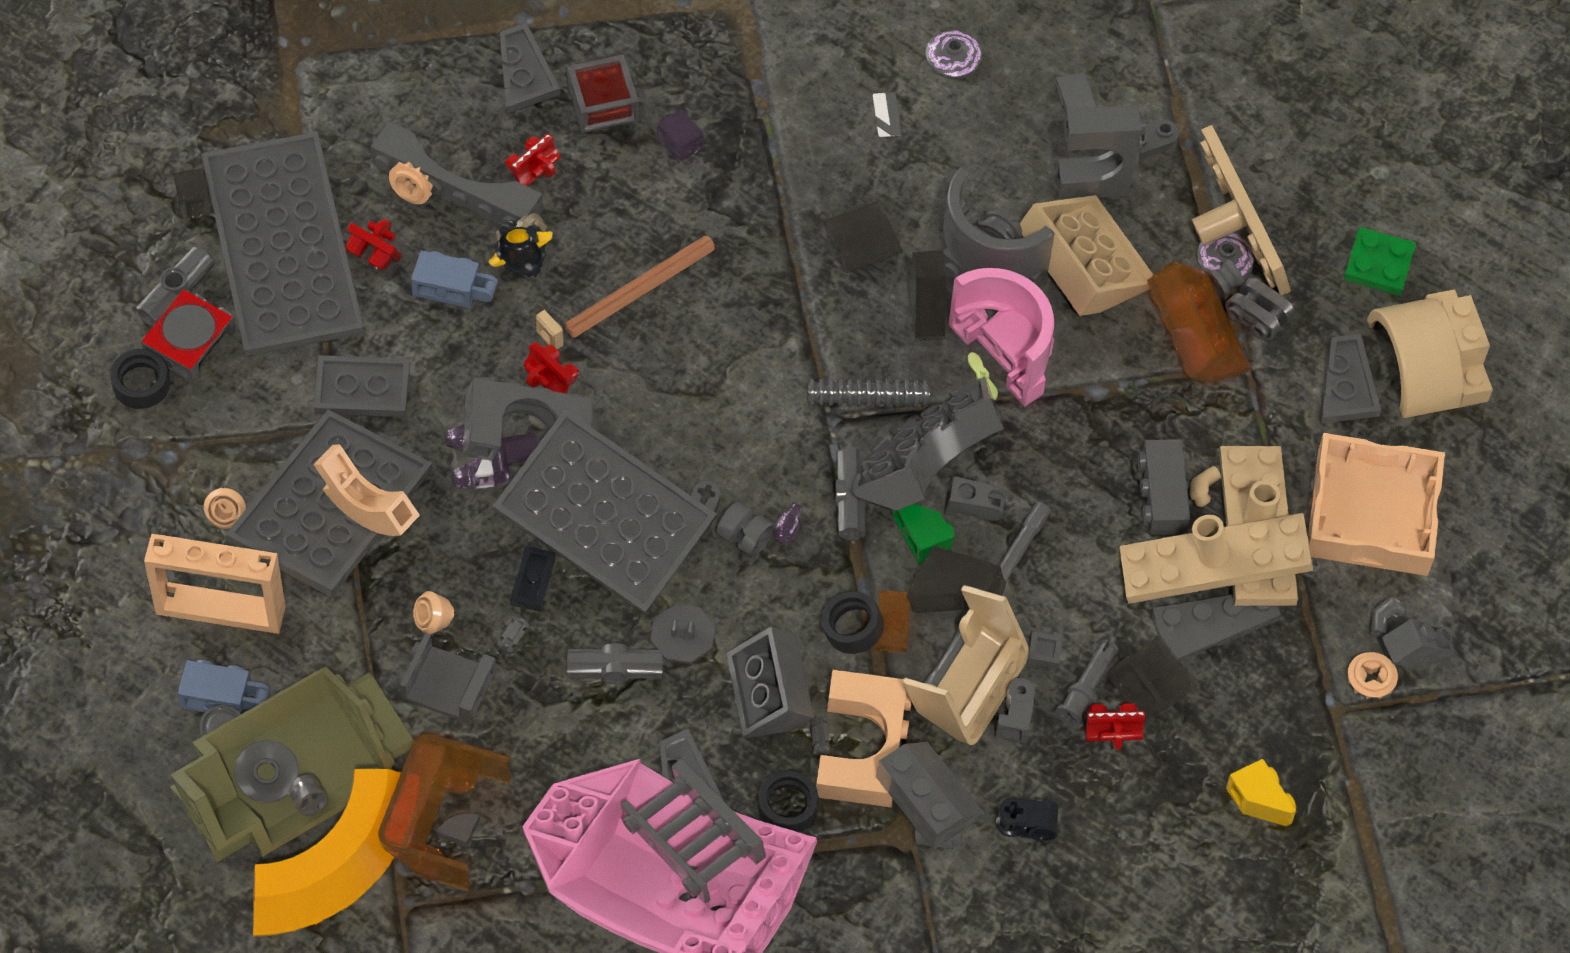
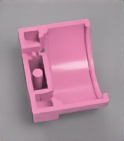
[948,268,1054,407]

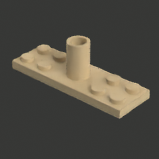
[1191,125,1291,296]
[1219,446,1298,606]
[1120,513,1313,604]

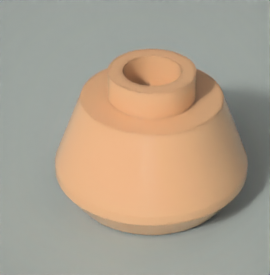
[204,488,246,529]
[413,591,454,634]

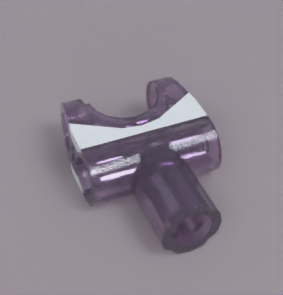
[444,424,538,489]

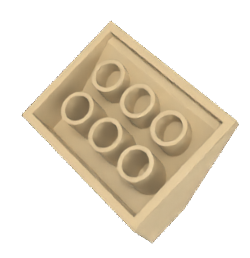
[1020,195,1159,316]

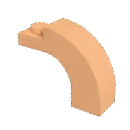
[314,444,420,536]

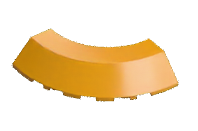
[253,769,417,937]

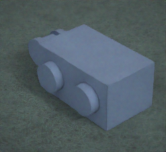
[411,250,498,308]
[177,660,270,714]

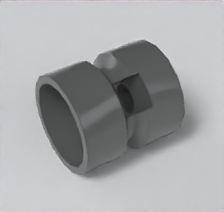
[717,501,775,558]

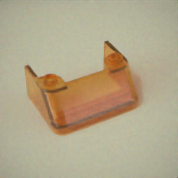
[378,734,511,891]

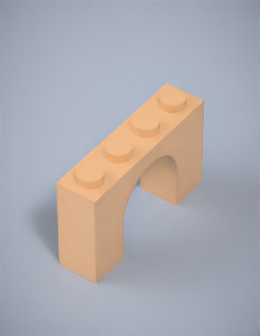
[816,670,912,807]

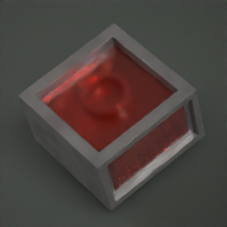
[567,55,639,133]

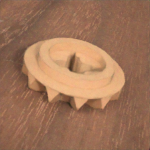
[389,162,433,204]
[1347,652,1398,699]

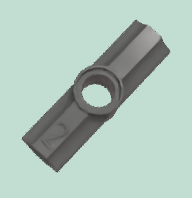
[136,246,214,327]
[835,447,867,541]
[567,643,663,684]

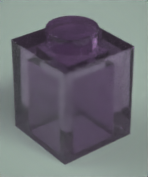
[658,109,703,163]

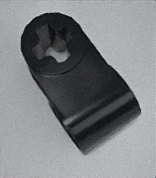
[995,797,1059,841]

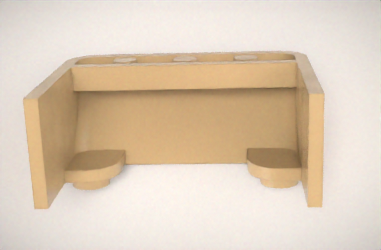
[902,585,1029,745]

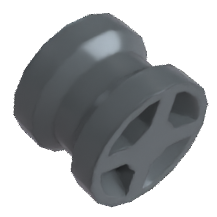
[1208,259,1245,297]
[288,775,328,816]

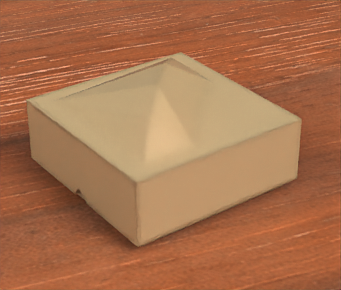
[536,310,563,349]

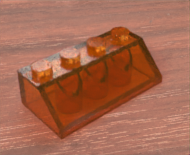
[1147,260,1251,383]

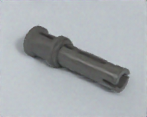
[1055,640,1119,726]

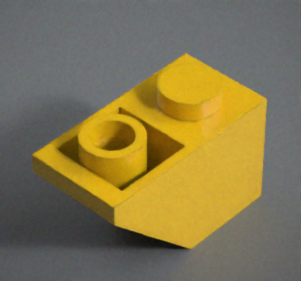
[1226,759,1296,826]

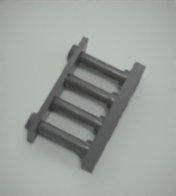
[621,758,766,904]

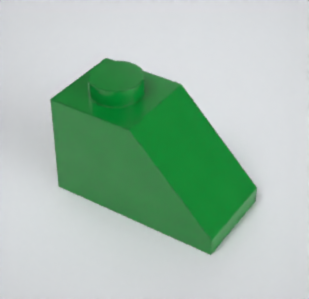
[891,504,955,565]

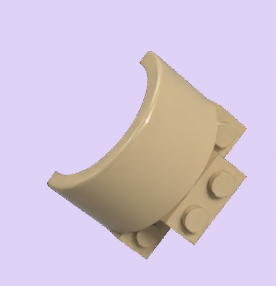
[1367,289,1493,418]

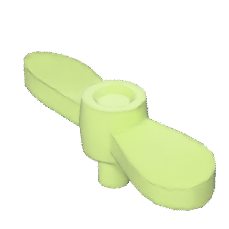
[967,352,998,400]

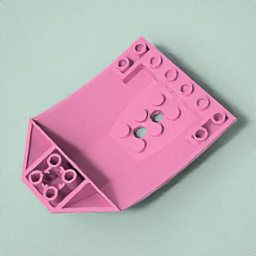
[523,759,817,953]

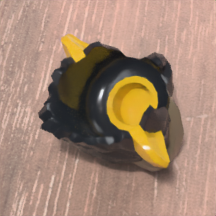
[489,213,553,277]

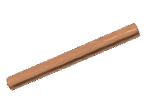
[565,236,715,338]

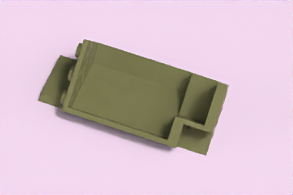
[170,666,416,862]

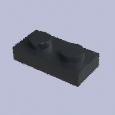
[510,546,556,612]

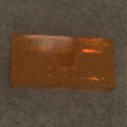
[876,590,910,653]

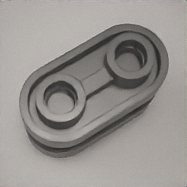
[1226,278,1295,340]

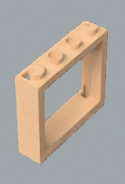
[144,534,286,634]

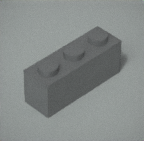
[1138,439,1190,535]

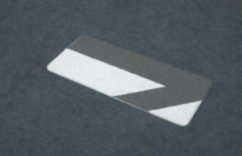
[873,92,902,137]

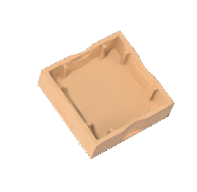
[1308,433,1445,576]

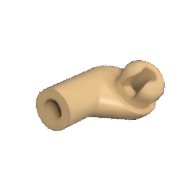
[1189,466,1221,507]

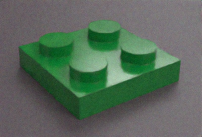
[1343,226,1416,296]

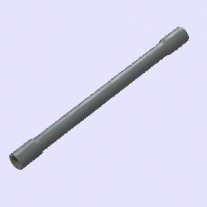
[925,502,1051,687]

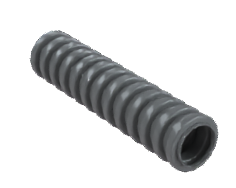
[807,379,930,407]

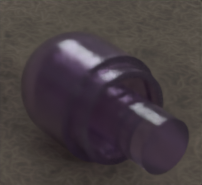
[773,502,803,544]

